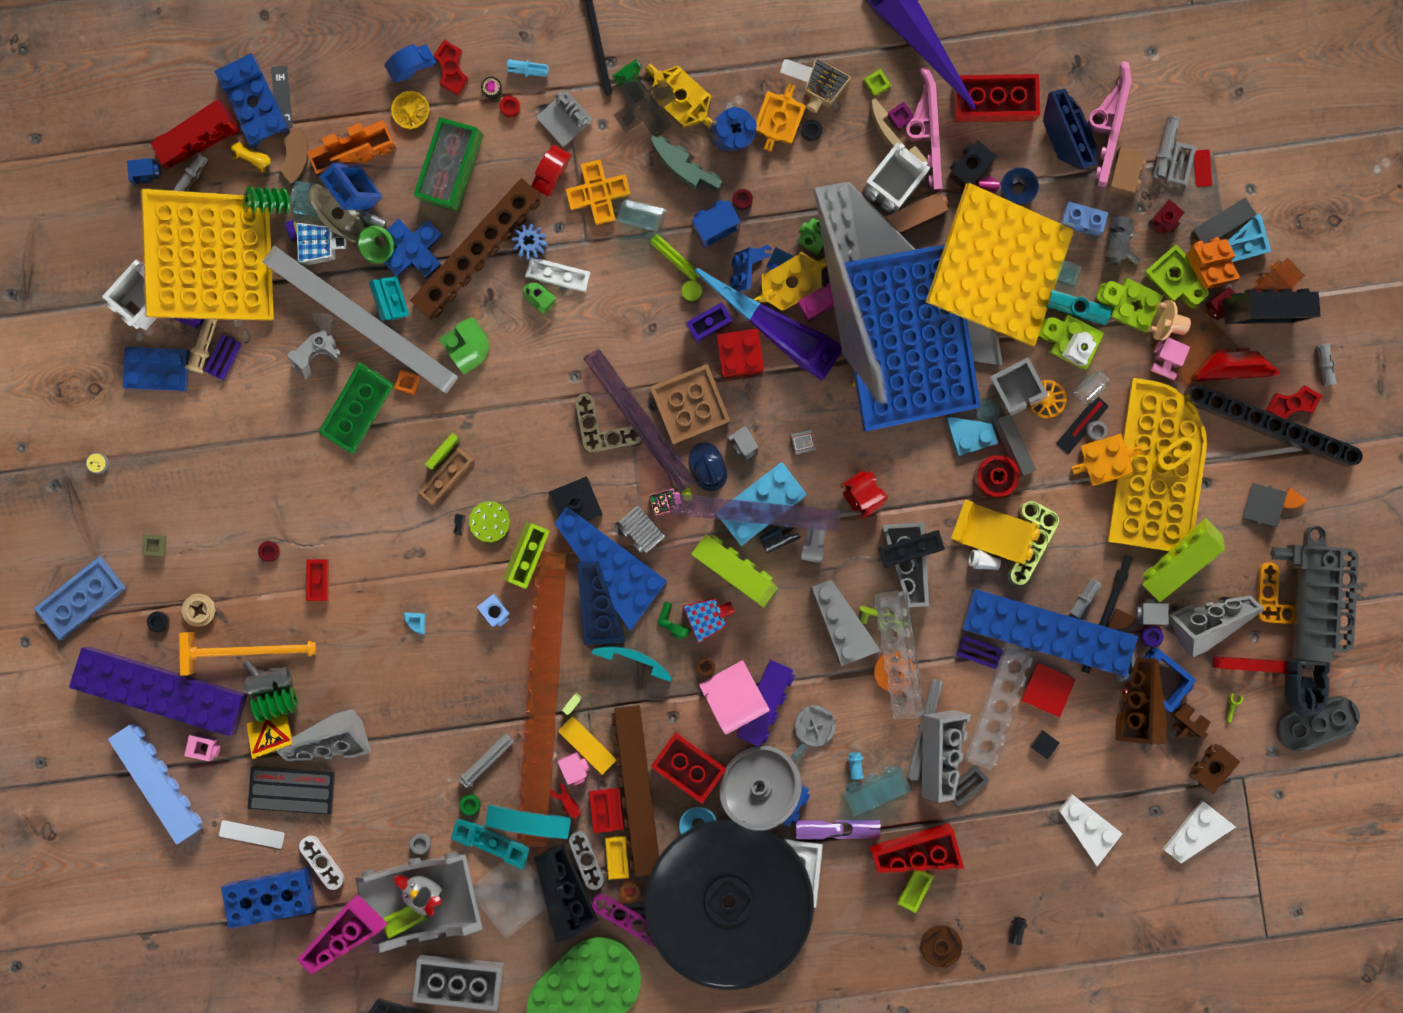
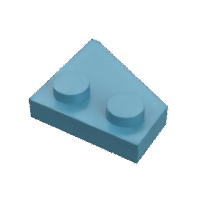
[1227,213,1271,263]
[946,417,998,456]

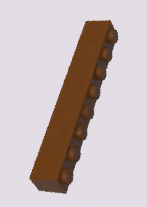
[611,705,659,877]

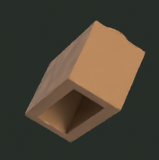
[1106,147,1146,197]

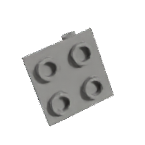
[536,90,594,147]

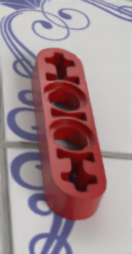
[1212,656,1288,673]

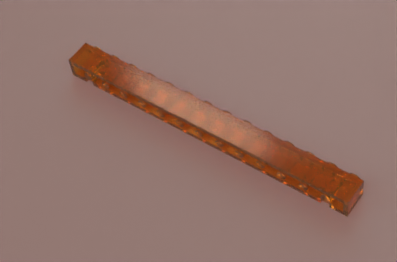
[517,551,567,847]

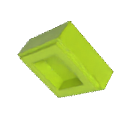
[863,69,892,98]

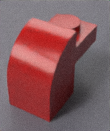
[531,145,572,197]

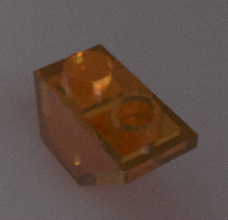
[1252,258,1305,292]

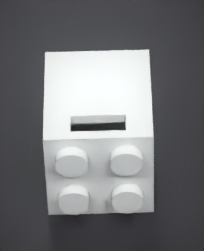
[863,142,930,214]
[102,259,157,330]

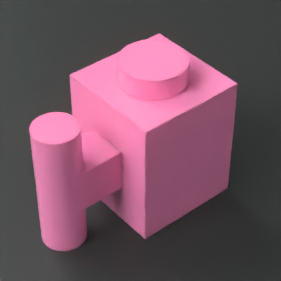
[1151,337,1190,380]

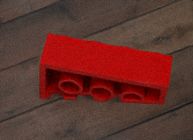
[150,99,240,169]

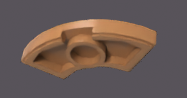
[279,127,309,186]

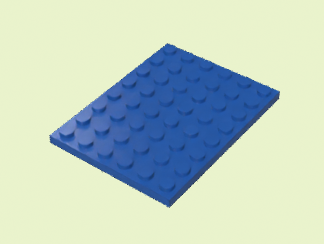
[844,244,981,431]

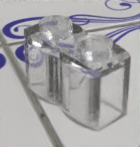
[1072,371,1110,406]

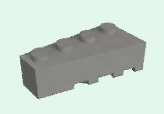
[882,522,930,608]

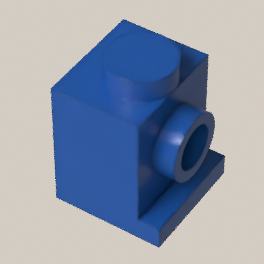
[127,158,162,186]

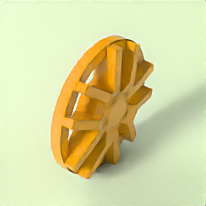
[1028,380,1067,419]

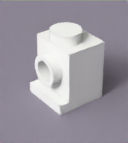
[1062,332,1097,366]

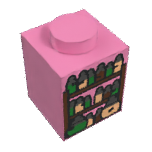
[649,488,682,516]

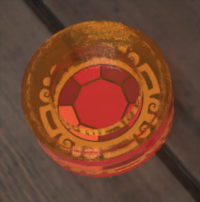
[620,880,641,903]

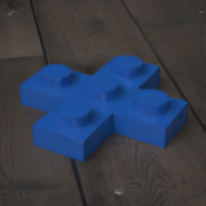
[384,219,443,279]

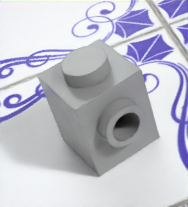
[1135,599,1169,625]

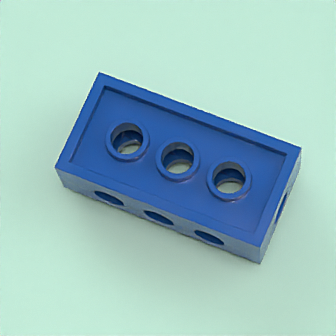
[221,867,317,929]

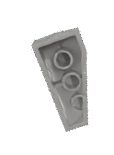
[1169,595,1264,657]
[276,709,370,762]

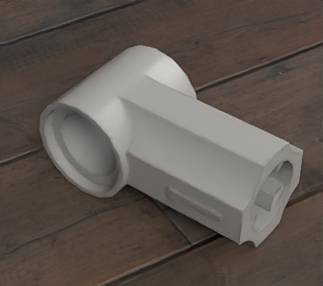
[801,520,827,563]

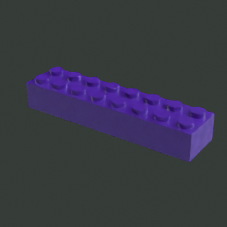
[69,647,248,736]

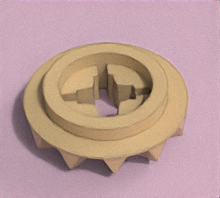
[182,594,216,627]

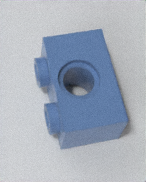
[1059,201,1108,237]

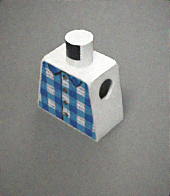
[297,223,346,266]

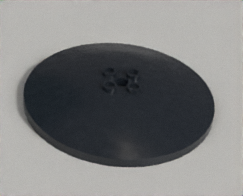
[645,819,814,990]

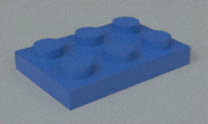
[123,347,189,392]

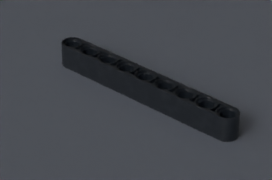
[1183,385,1363,466]

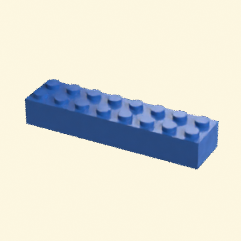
[961,589,1138,677]

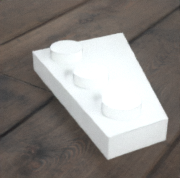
[1059,794,1122,866]
[1163,800,1236,863]
[783,838,823,908]

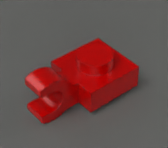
[550,783,582,819]

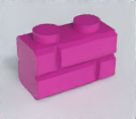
[797,283,834,322]

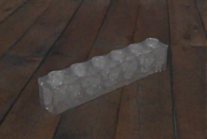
[874,590,925,719]
[964,642,1033,770]

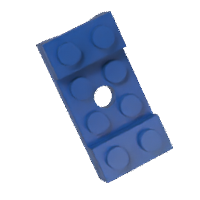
[215,53,290,148]

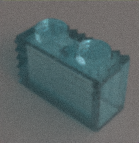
[618,200,666,232]

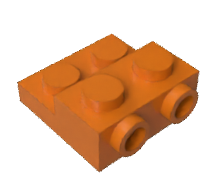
[1186,237,1240,290]

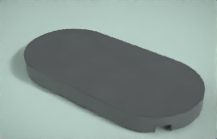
[1277,696,1360,751]

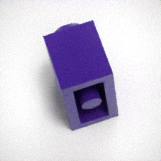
[686,302,732,344]

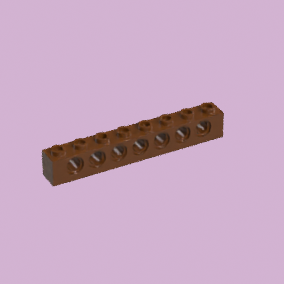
[410,178,542,320]

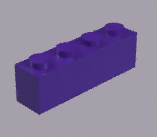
[736,659,795,747]

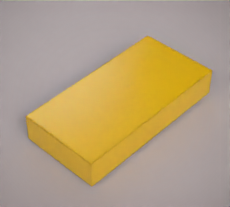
[605,835,629,880]

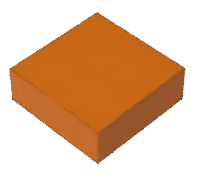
[394,369,420,395]

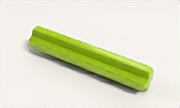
[650,234,700,281]

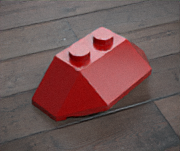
[1191,348,1279,381]

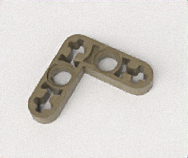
[575,393,643,453]

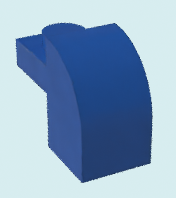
[384,44,436,83]

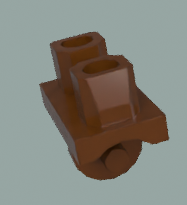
[1170,703,1211,740]

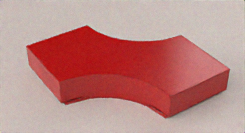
[433,39,469,97]
[1265,385,1323,419]

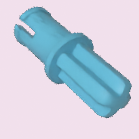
[507,59,549,77]

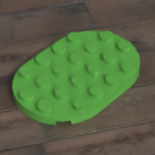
[527,937,641,1013]

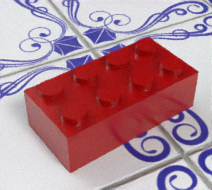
[953,74,1040,123]

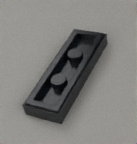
[878,530,945,568]

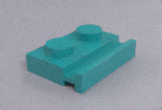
[369,276,410,322]

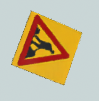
[247,714,292,759]

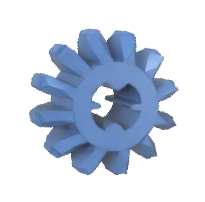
[512,224,547,260]

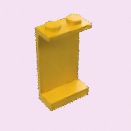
[951,499,1041,565]

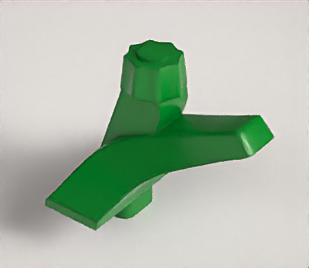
[611,59,645,97]

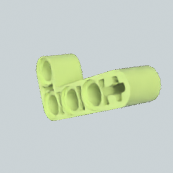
[1007,501,1059,585]

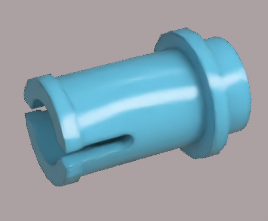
[847,752,864,780]

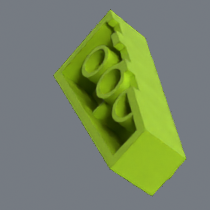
[1142,517,1225,602]
[691,534,778,608]

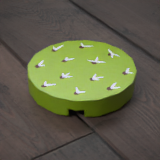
[469,501,510,543]

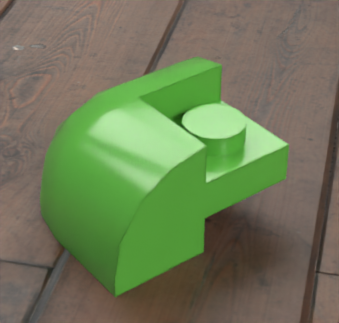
[439,317,489,375]

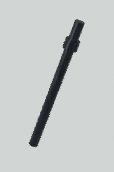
[583,0,613,95]
[1081,555,1133,674]

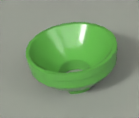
[358,226,394,264]

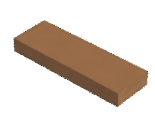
[417,446,475,507]

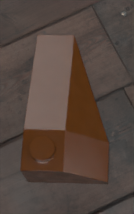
[1115,657,1167,744]

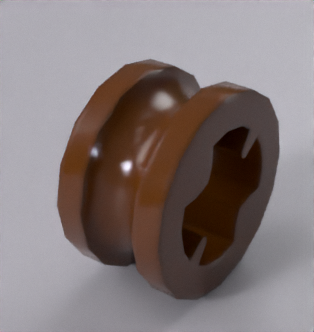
[696,658,715,676]

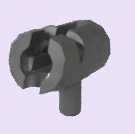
[1105,216,1140,265]
[242,660,293,697]

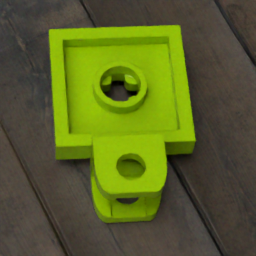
[1144,244,1209,309]
[1095,278,1164,333]
[1038,314,1104,370]

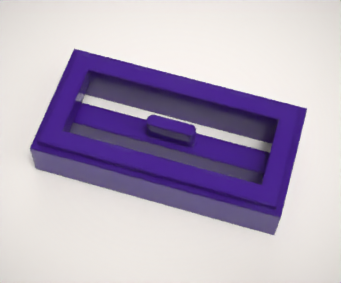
[204,334,242,380]
[956,636,1003,669]

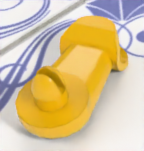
[231,142,271,173]

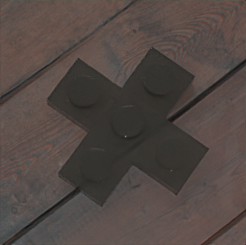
[614,74,677,137]

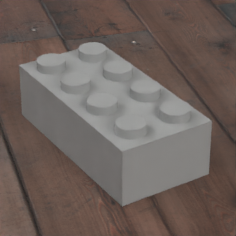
[412,954,504,1011]

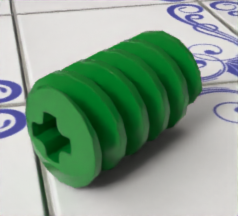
[243,186,290,215]
[250,686,298,722]

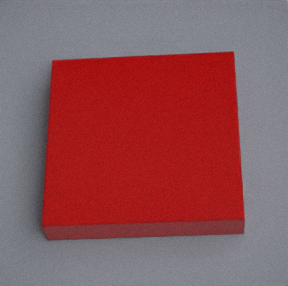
[1020,662,1076,717]

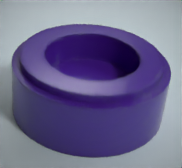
[286,220,297,242]
[1141,626,1163,647]

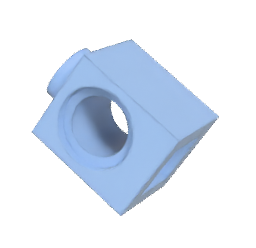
[477,594,511,627]

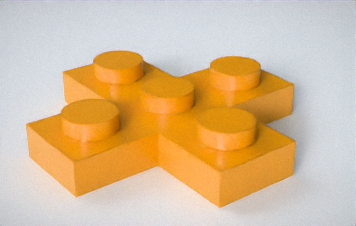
[566,159,631,225]

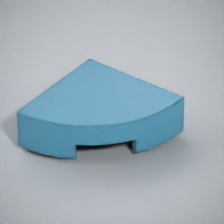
[404,613,426,634]

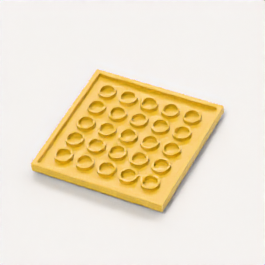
[926,183,1074,346]
[141,189,274,321]

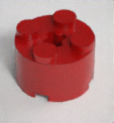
[974,455,1019,498]
[840,470,888,519]

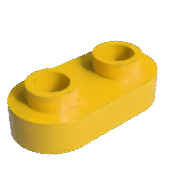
[1156,437,1196,470]

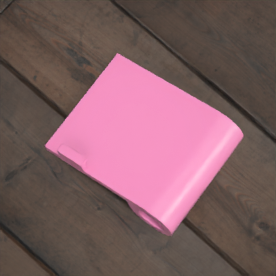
[699,660,770,735]

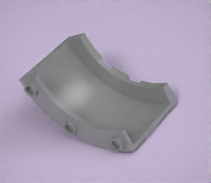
[355,851,482,953]

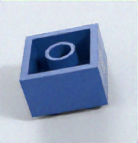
[692,200,741,249]

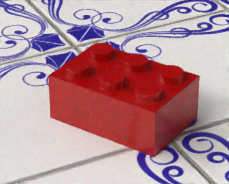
[651,730,726,804]

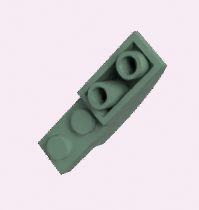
[651,136,722,192]

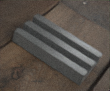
[951,764,989,807]

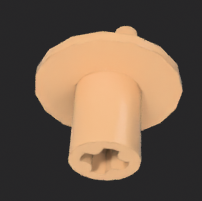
[1148,300,1191,341]

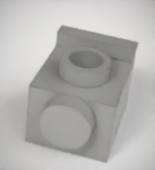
[728,426,759,460]

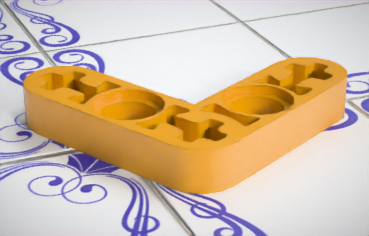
[1256,562,1295,624]

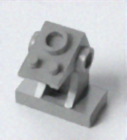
[287,330,341,380]

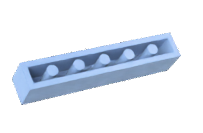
[108,723,203,845]

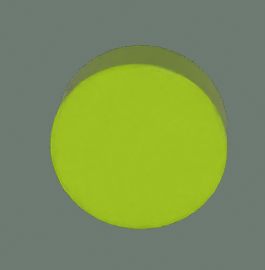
[682,281,702,302]

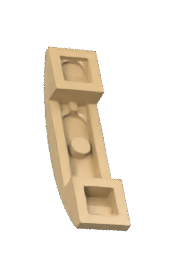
[870,99,928,163]

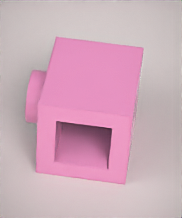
[558,751,590,786]

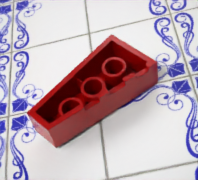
[869,823,964,873]

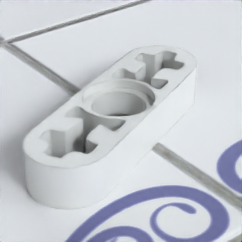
[299,835,345,890]

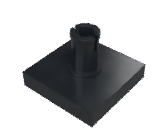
[549,476,603,521]

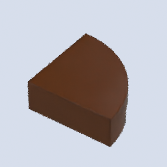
[1107,609,1136,629]

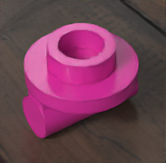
[977,176,1000,194]

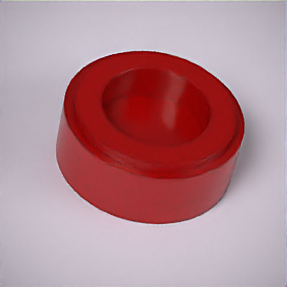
[499,96,521,118]

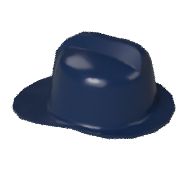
[689,442,727,491]

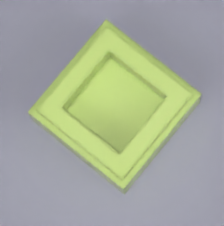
[562,693,582,715]

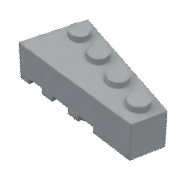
[811,580,881,666]
[922,710,971,803]

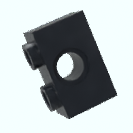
[949,141,997,189]

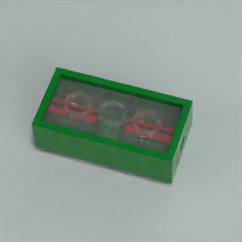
[413,117,484,212]

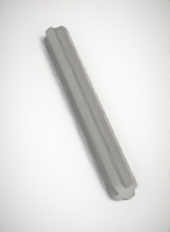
[907,679,943,781]

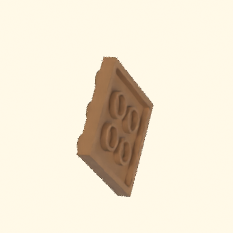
[650,364,731,445]

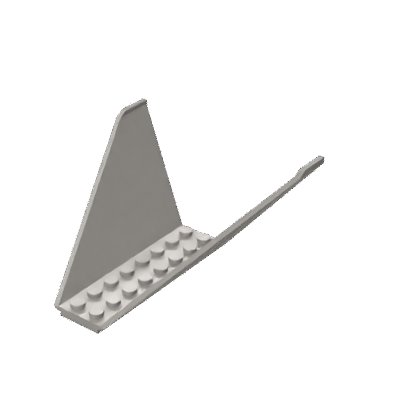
[814,182,1003,403]

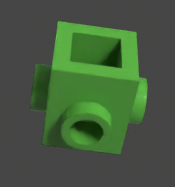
[797,218,824,255]

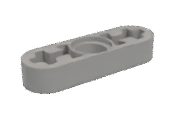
[569,830,604,890]

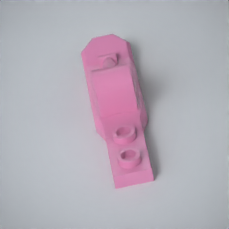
[1088,61,1132,187]
[906,67,942,193]

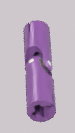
[795,820,880,839]

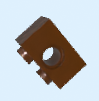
[1189,744,1240,794]

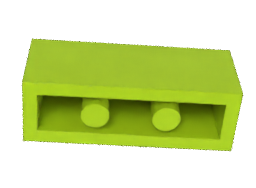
[502,522,550,589]

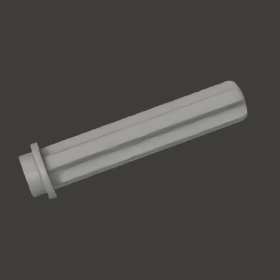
[459,734,514,788]

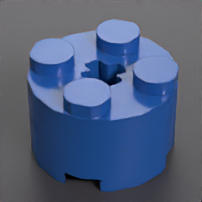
[710,107,757,152]

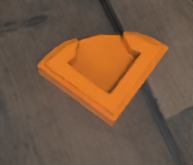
[1283,488,1307,509]

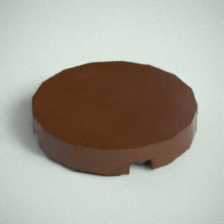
[920,925,962,968]

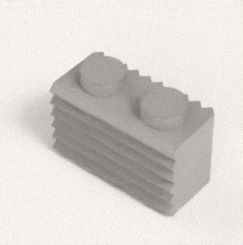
[619,505,665,553]

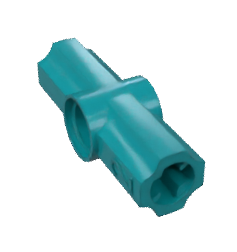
[1046,290,1112,325]

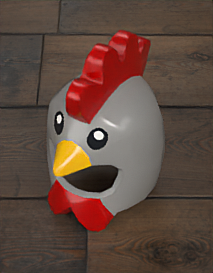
[393,875,443,916]

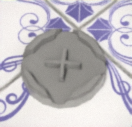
[794,705,836,747]

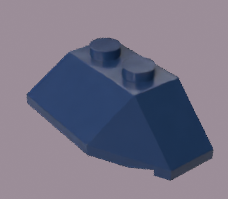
[1043,88,1097,170]

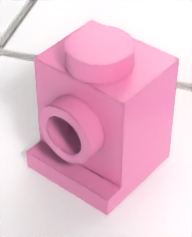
[184,734,220,761]

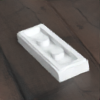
[525,257,591,293]

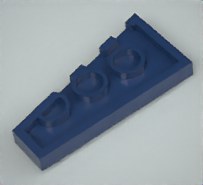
[577,561,626,645]

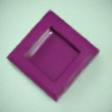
[887,102,914,131]

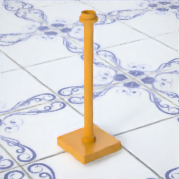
[179,632,316,675]

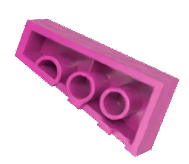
[297,895,388,975]

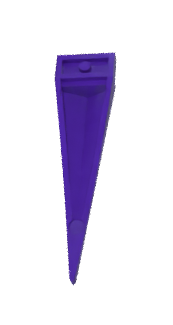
[866,0,975,110]

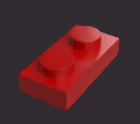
[306,559,329,601]

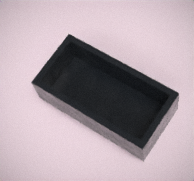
[1223,288,1321,324]

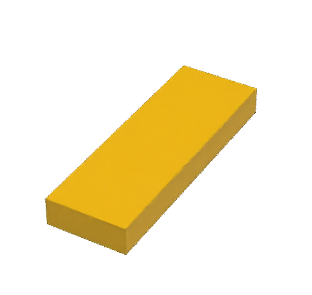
[558,716,617,775]

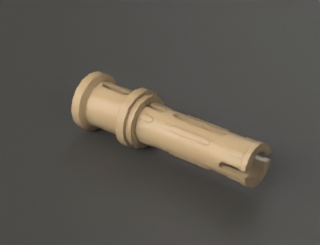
[185,319,218,374]

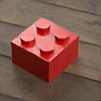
[716,328,764,378]

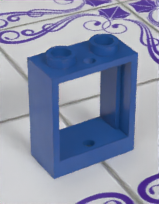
[319,163,383,210]
[1126,647,1196,713]

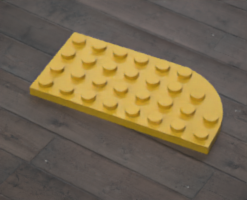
[1107,378,1207,552]

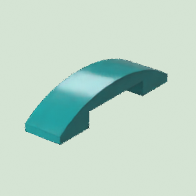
[592,646,672,682]
[485,805,571,839]
[451,819,529,870]

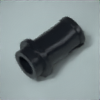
[1008,916,1028,945]

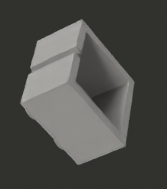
[990,358,1048,416]

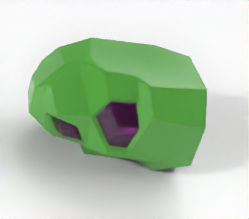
[522,283,557,315]

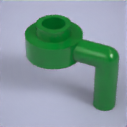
[657,601,690,640]

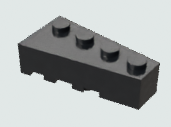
[534,844,598,943]

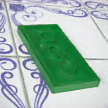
[318,362,395,454]

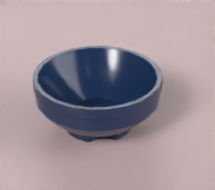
[1001,167,1039,206]

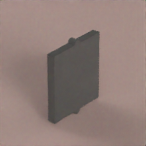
[1243,483,1287,527]

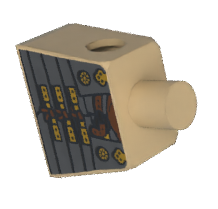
[804,58,851,113]

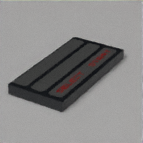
[248,766,335,815]

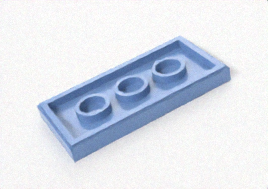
[34,556,127,641]

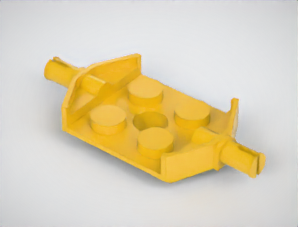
[645,63,713,129]
[753,252,827,311]

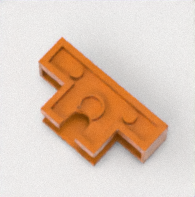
[307,120,396,179]

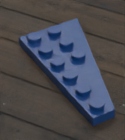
[555,507,667,631]

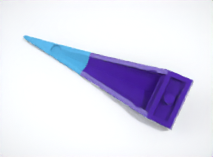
[694,268,842,381]

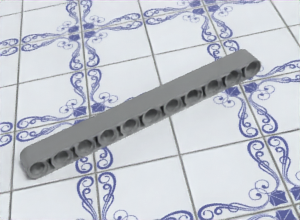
[262,246,459,394]

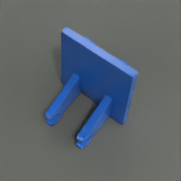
[730,245,772,293]

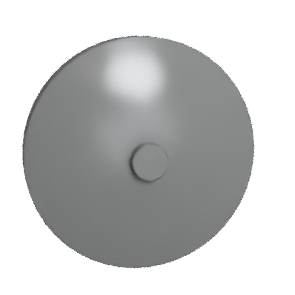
[720,746,802,830]

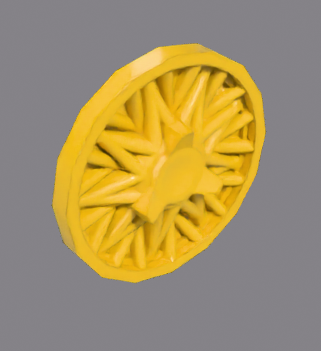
[391,91,430,130]

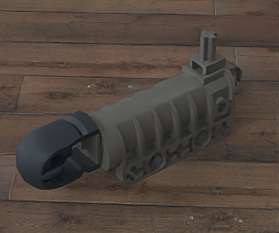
[1270,526,1359,716]

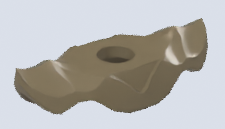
[309,184,365,242]

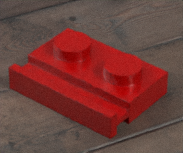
[589,787,624,833]

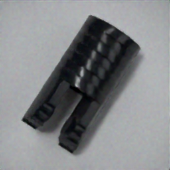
[760,522,801,554]

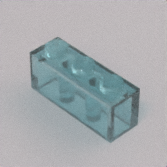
[842,765,911,817]

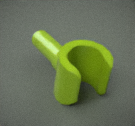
[1226,693,1243,722]

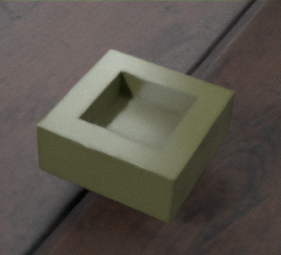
[142,534,166,556]

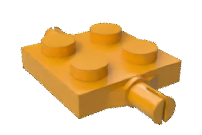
[756,84,806,152]
[1072,434,1143,486]

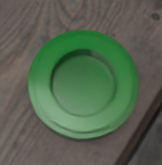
[459,794,481,816]

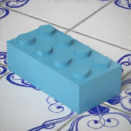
[715,462,807,546]

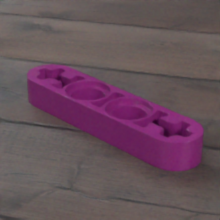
[592,894,655,947]

